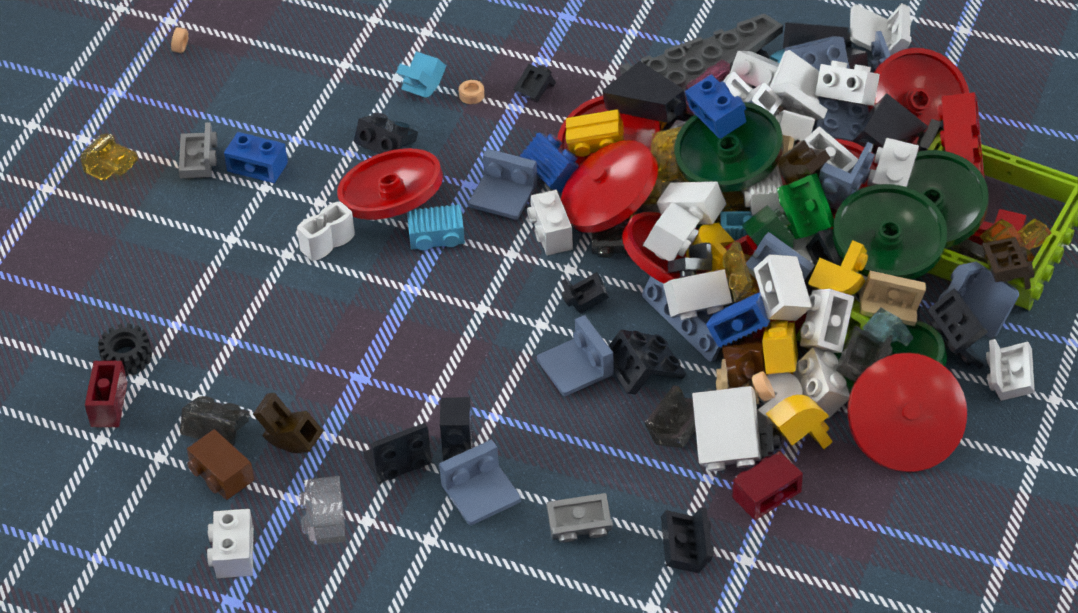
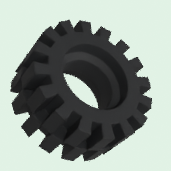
[98,323,152,376]

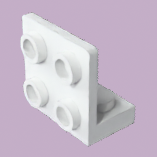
[769,50,828,120]

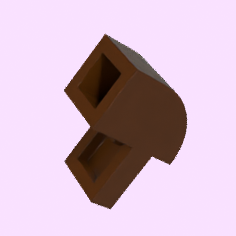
[722,337,768,388]

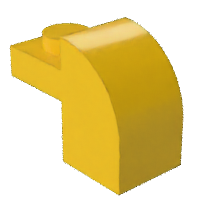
[686,223,737,277]
[808,240,868,295]
[765,395,833,449]

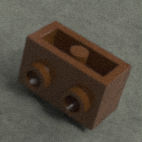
[187,429,255,500]

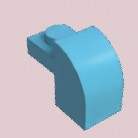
[396,52,446,97]

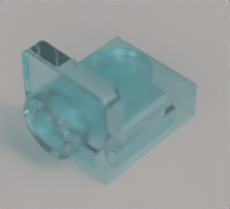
[863,307,913,346]

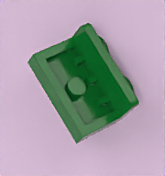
[777,173,834,240]

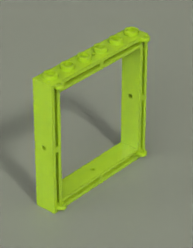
[927,130,1078,311]

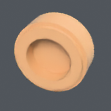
[171,27,188,53]
[458,80,484,104]
[752,371,775,402]

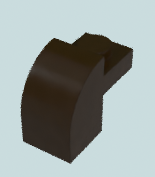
[779,140,830,185]
[253,392,324,453]

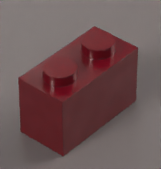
[85,361,127,427]
[732,451,803,520]

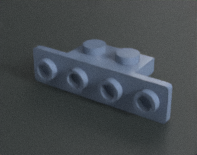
[642,276,721,361]

